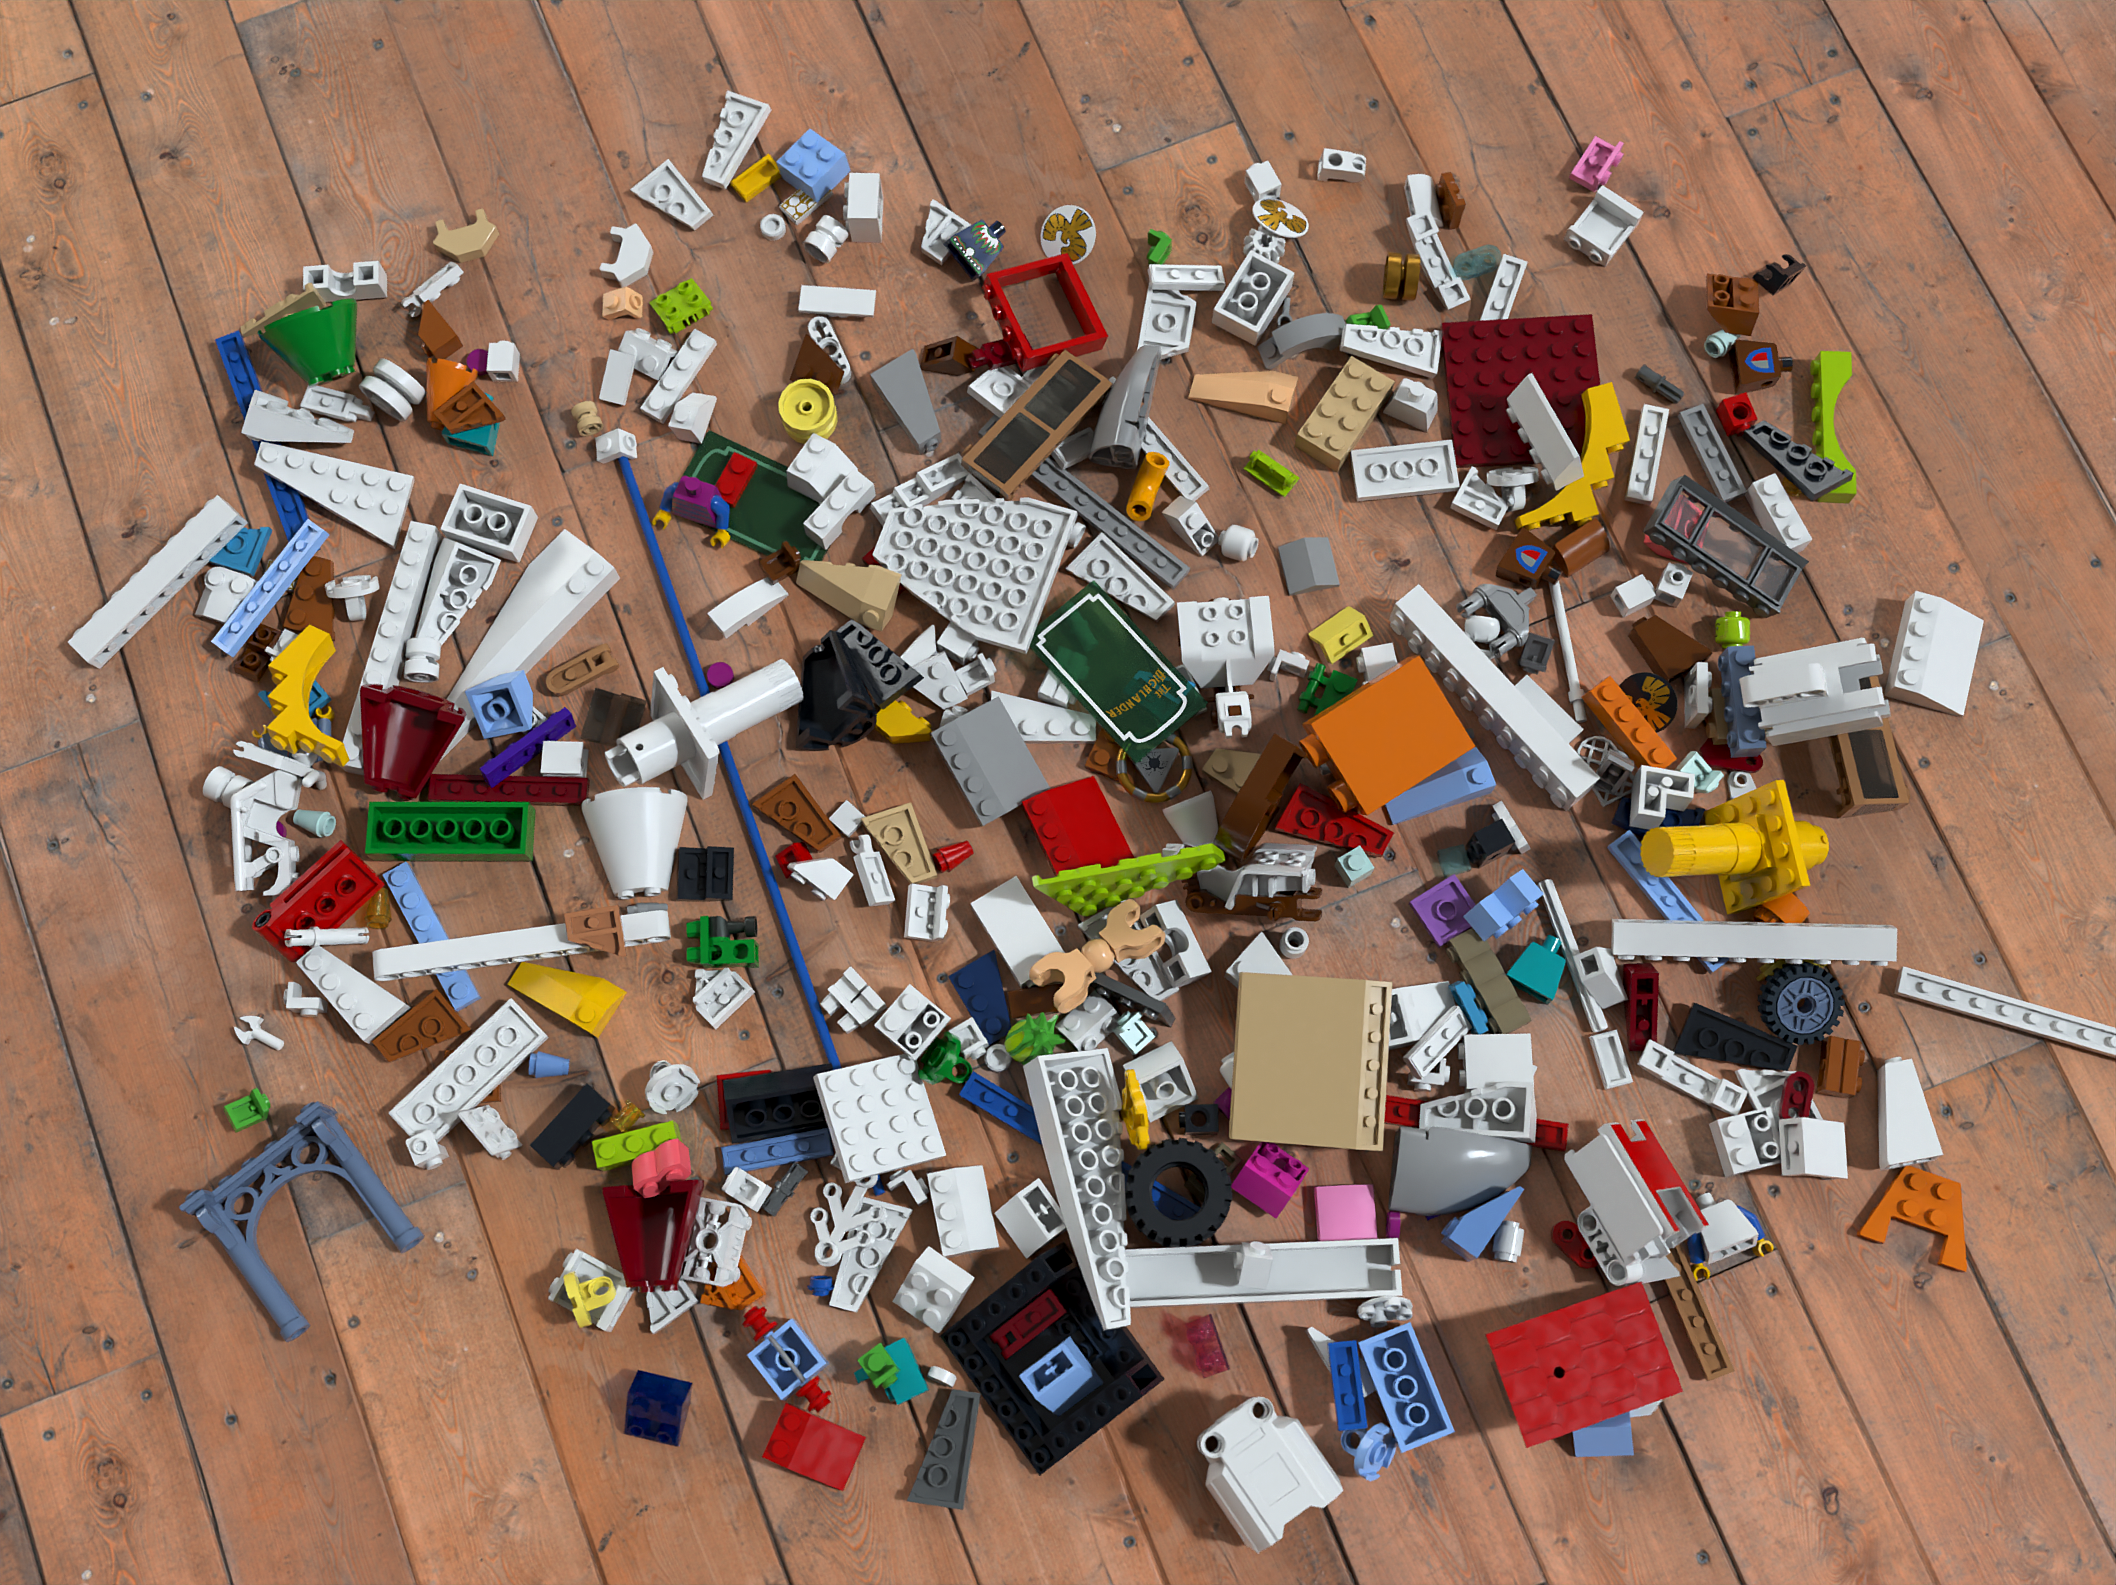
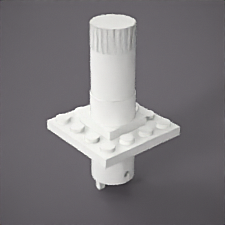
[605,659,803,800]

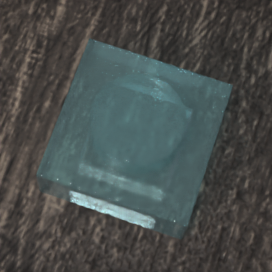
[1437,844,1471,878]

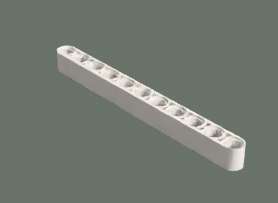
[372,910,671,981]

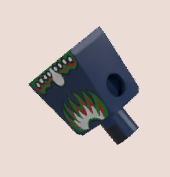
[943,220,1006,281]

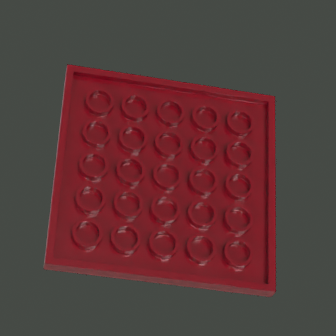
[1440,314,1609,468]

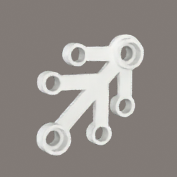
[810,1175,887,1267]

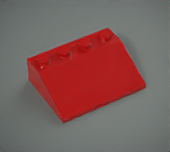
[1022,776,1134,877]

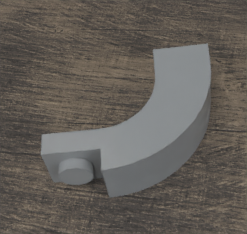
[1257,313,1346,370]

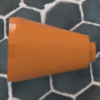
[426,358,478,431]

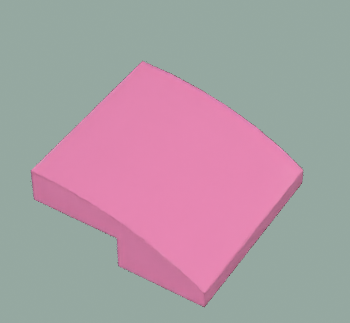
[1314,1184,1378,1242]

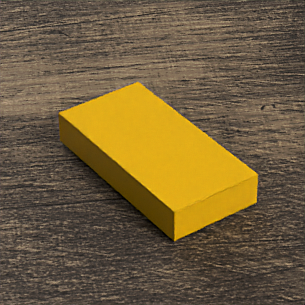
[730,154,782,203]

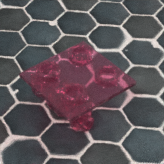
[1186,1314,1230,1378]

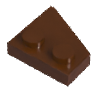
[790,334,845,395]

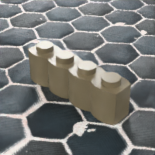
[1446,928,1532,1034]

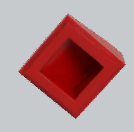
[775,842,813,879]

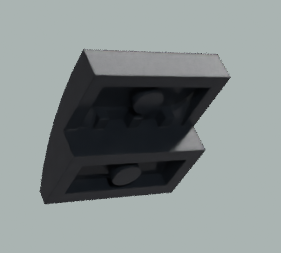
[676,846,734,902]

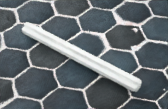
[1537,879,1608,1032]

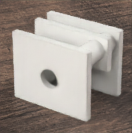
[540,741,589,778]

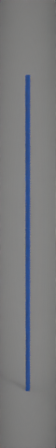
[617,456,886,1196]

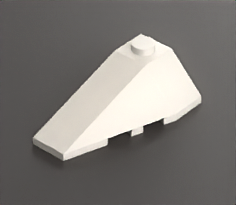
[1419,1081,1537,1143]

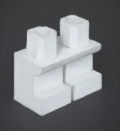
[821,966,887,1034]

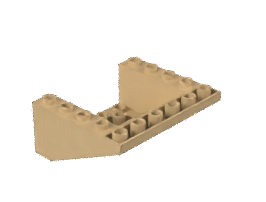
[1229,972,1392,1151]

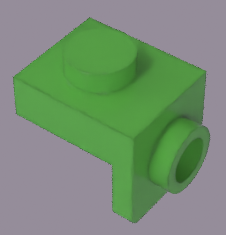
[1345,304,1391,329]
[223,1088,271,1133]

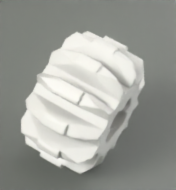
[1243,225,1285,263]

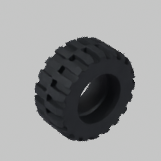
[1125,1138,1233,1248]

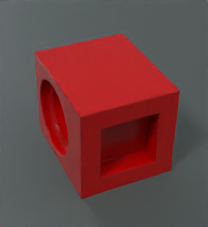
[1716,392,1758,437]

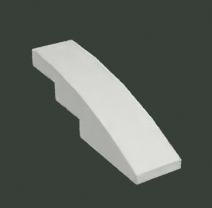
[870,453,971,526]

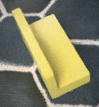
[1308,606,1374,664]

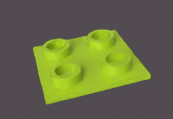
[649,278,713,334]

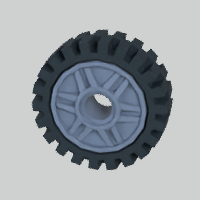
[1757,962,1845,1045]

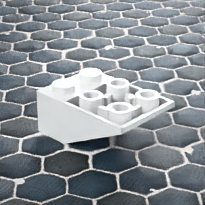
[1389,981,1455,1050]

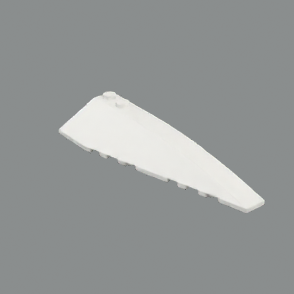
[439,529,620,762]
[1023,1048,1131,1330]

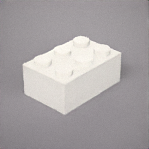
[1212,250,1294,346]
[441,484,538,563]

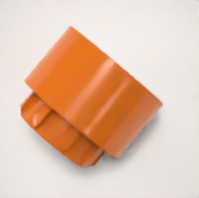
[1753,893,1810,923]

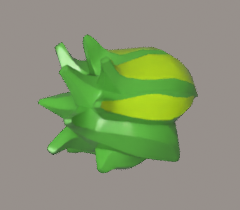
[1004,1012,1065,1065]

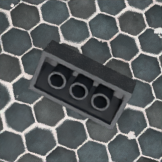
[723,1063,833,1144]

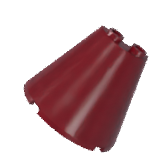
[360,684,466,800]
[603,1180,704,1293]

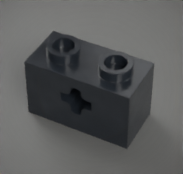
[1465,819,1516,868]

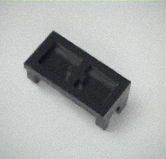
[1752,254,1806,295]

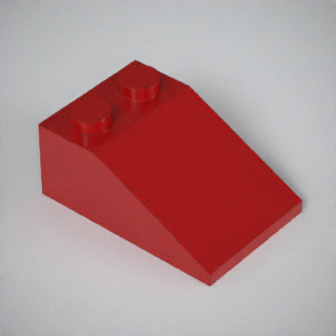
[762,1403,866,1491]

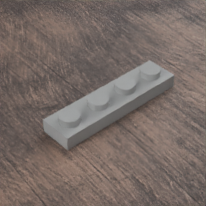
[1678,404,1747,503]

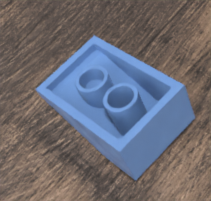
[1441,1186,1524,1262]

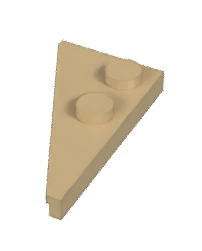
[240,282,327,338]

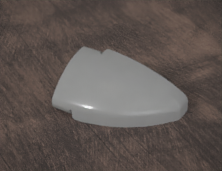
[1089,345,1162,469]
[1388,1126,1532,1216]

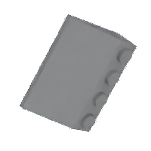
[930,696,1050,827]

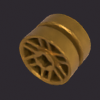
[1383,252,1420,301]

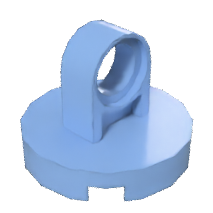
[1341,1423,1397,1481]

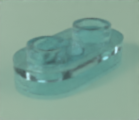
[1452,245,1502,280]

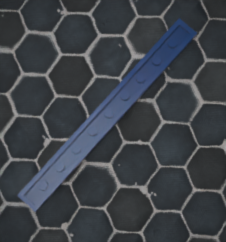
[215,330,321,551]
[959,1071,1200,1220]

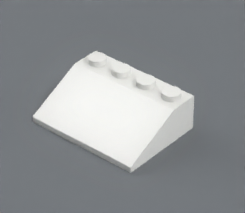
[1884,591,1984,717]

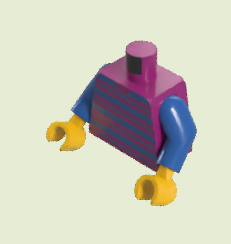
[652,476,730,548]

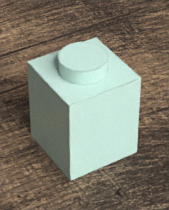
[1334,846,1374,888]

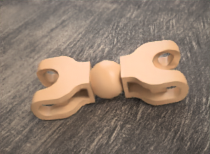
[1029,899,1165,1013]

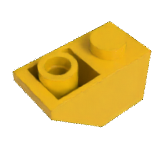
[874,700,932,744]

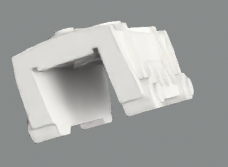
[681,1197,752,1287]

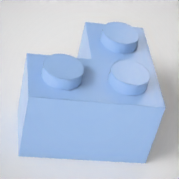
[1463,869,1544,941]

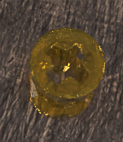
[609,1099,646,1133]

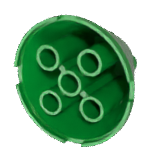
[257,298,358,386]

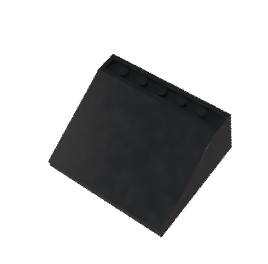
[940,1242,1165,1476]

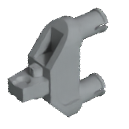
[1456,584,1537,658]

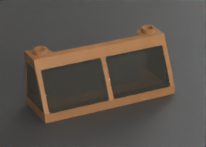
[961,350,1112,501]
[1828,676,1910,819]

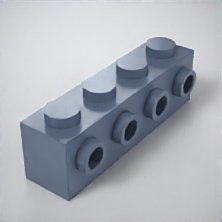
[1718,646,1767,758]

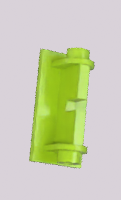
[1244,449,1300,498]

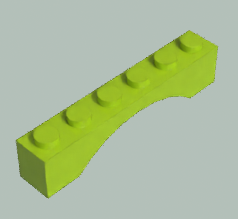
[1810,351,1857,504]

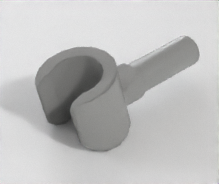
[1277,297,1292,328]

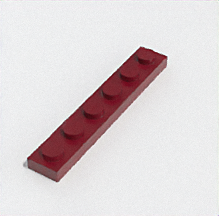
[428,774,590,806]

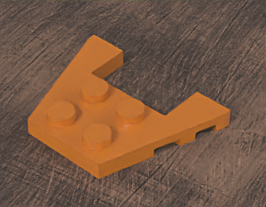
[1856,1166,1967,1272]

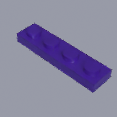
[480,707,576,788]

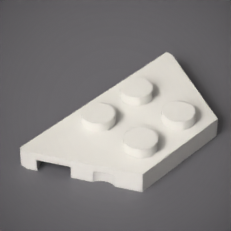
[1137,281,1196,360]
[1735,1069,1823,1136]

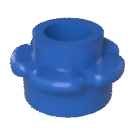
[807,1275,834,1296]

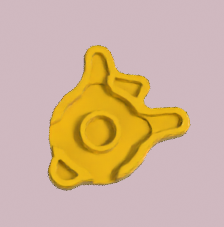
[1120,1069,1150,1150]

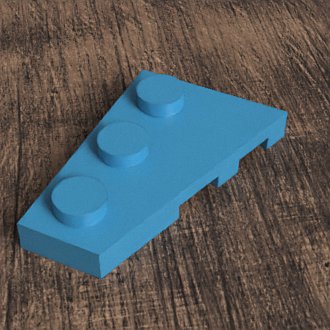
[208,527,273,577]

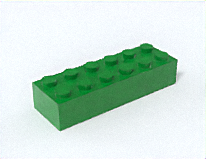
[365,802,536,861]

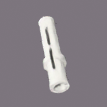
[284,926,369,948]

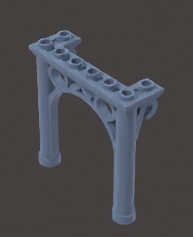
[179,1101,424,1342]

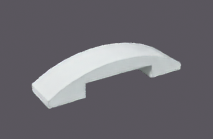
[1406,208,1471,310]
[1638,1040,1748,1116]

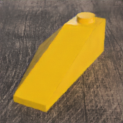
[507,962,627,1038]

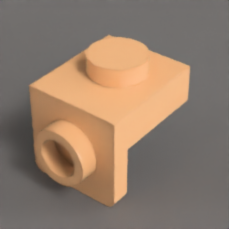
[602,286,643,320]

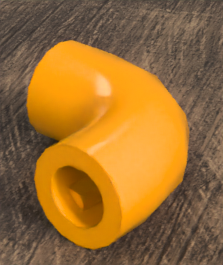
[1126,452,1170,522]

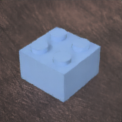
[777,128,851,203]

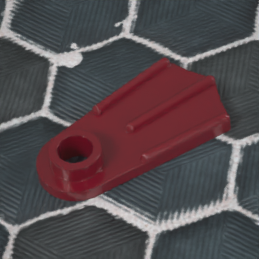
[1699,738,1763,773]

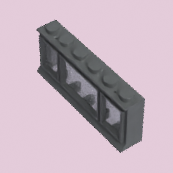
[1643,475,1809,618]

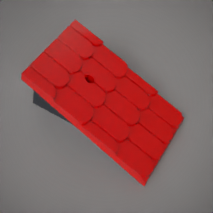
[1485,1281,1683,1448]

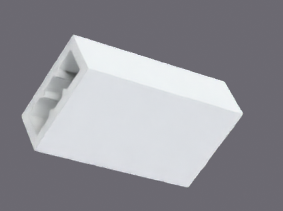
[970,876,1065,989]

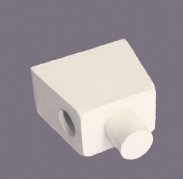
[1383,378,1438,432]

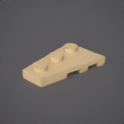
[861,803,937,884]

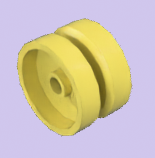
[778,379,838,444]

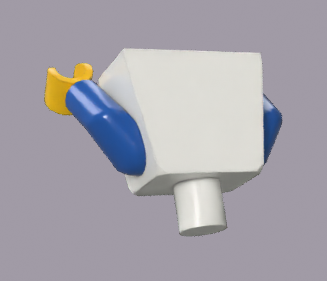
[1687,1193,1774,1281]

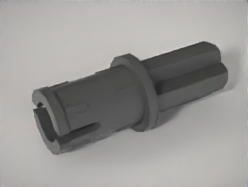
[1635,364,1684,404]

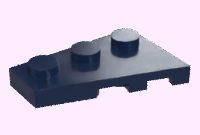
[1611,797,1705,838]
[948,949,1011,1047]

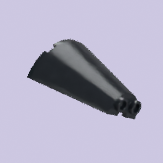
[796,630,877,751]

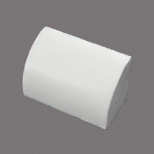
[1404,174,1443,228]

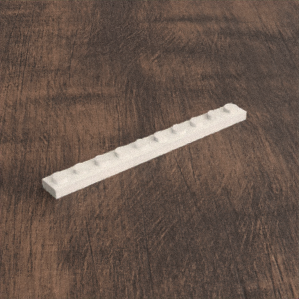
[1894,966,2116,1058]

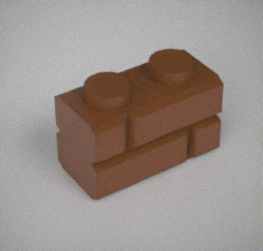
[1816,1036,1865,1099]

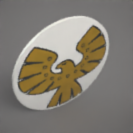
[1252,198,1309,238]
[1041,205,1096,265]

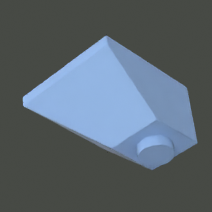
[465,670,533,739]

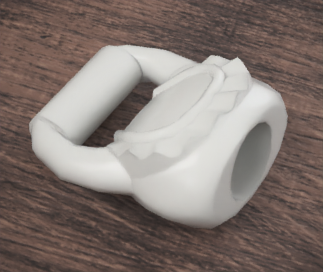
[1464,615,1500,660]

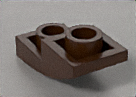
[234,623,282,682]
[1008,983,1064,1019]

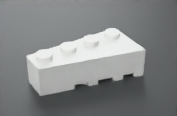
[1224,932,1292,989]

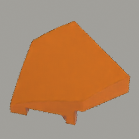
[700,1255,766,1310]

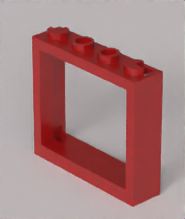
[982,253,1108,372]

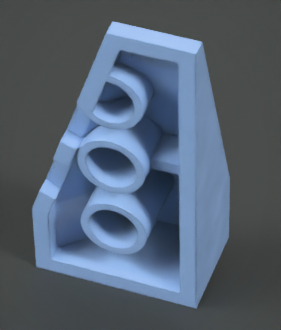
[1385,747,1496,825]

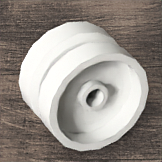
[359,358,426,422]

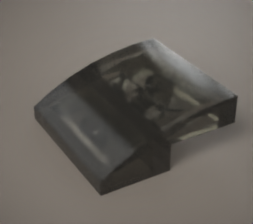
[580,688,647,747]

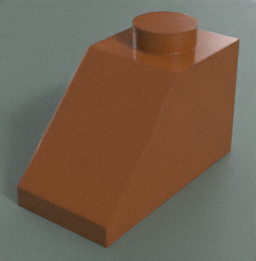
[418,300,463,360]

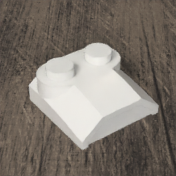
[195,567,258,624]

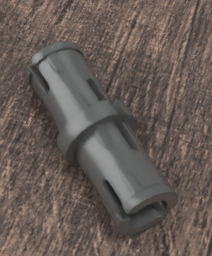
[761,1161,808,1217]

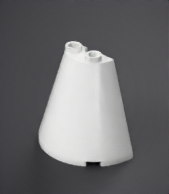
[582,787,688,900]

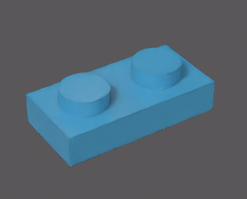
[1448,981,1488,1035]

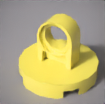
[563,1271,616,1328]

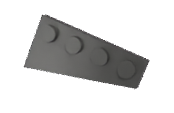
[907,1389,981,1510]

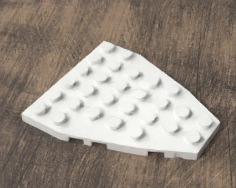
[873,497,1078,654]

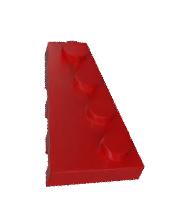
[1275,783,1394,858]

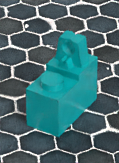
[853,1338,930,1405]

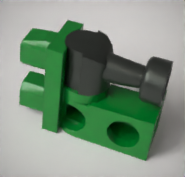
[686,916,759,969]

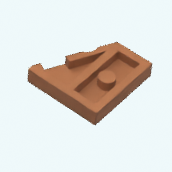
[564,905,627,957]

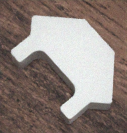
[600,224,653,288]

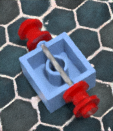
[742,1306,832,1413]

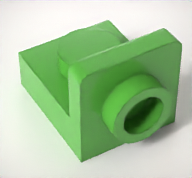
[1147,229,1172,267]
[857,1343,900,1389]

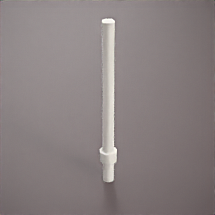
[1549,581,1587,723]

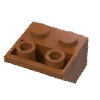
[1706,273,1759,336]

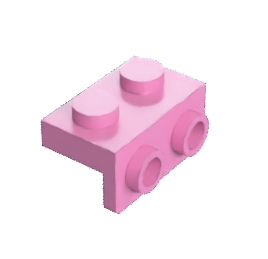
[1569,136,1624,192]

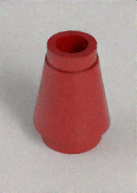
[932,840,974,873]

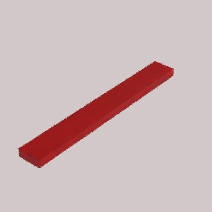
[1384,1095,1569,1152]

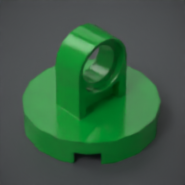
[918,1031,972,1085]

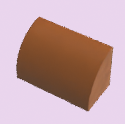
[1552,518,1610,578]

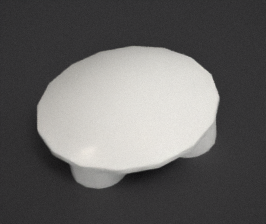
[1357,1296,1413,1328]

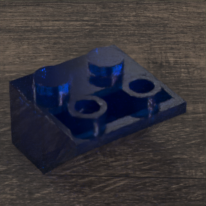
[624,1370,692,1447]

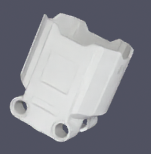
[1196,1397,1343,1553]

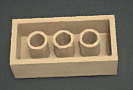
[1295,356,1395,472]

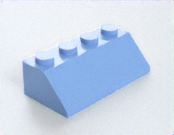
[1358,1322,1455,1453]

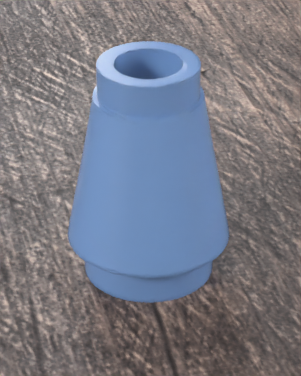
[529,1051,570,1078]

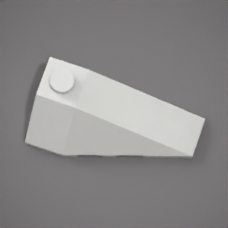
[241,390,354,443]
[416,537,501,646]

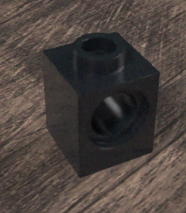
[1179,1104,1219,1136]

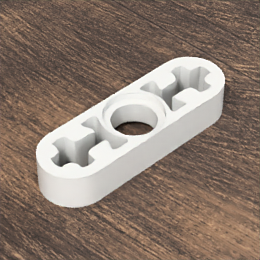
[808,316,851,384]

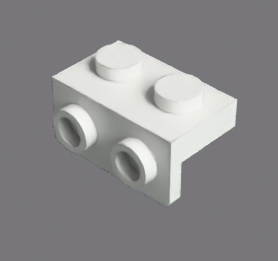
[618,328,678,380]
[904,883,950,942]
[1055,990,1120,1051]

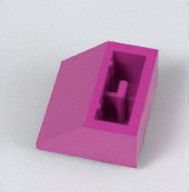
[1231,1141,1309,1219]

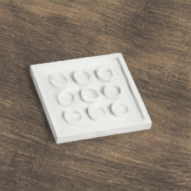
[813,1053,946,1183]

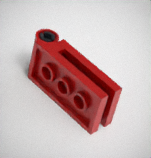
[252,840,385,963]

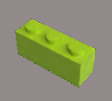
[592,1120,682,1171]

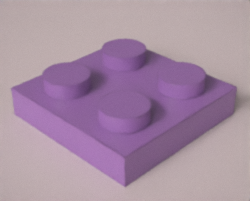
[1409,874,1475,948]

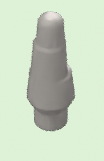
[627,903,668,914]

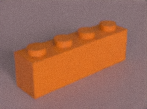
[1581,676,1677,769]

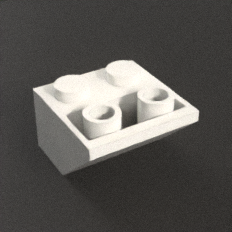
[874,984,951,1061]
[1709,1107,1781,1177]
[995,1178,1067,1259]

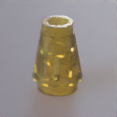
[364,888,392,929]

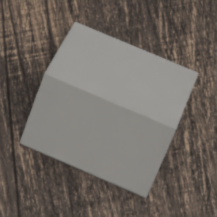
[1278,537,1340,596]

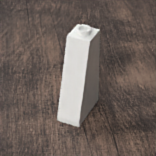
[1877,1057,1943,1171]

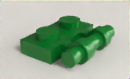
[1297,663,1358,716]

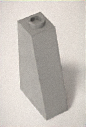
[870,349,942,455]

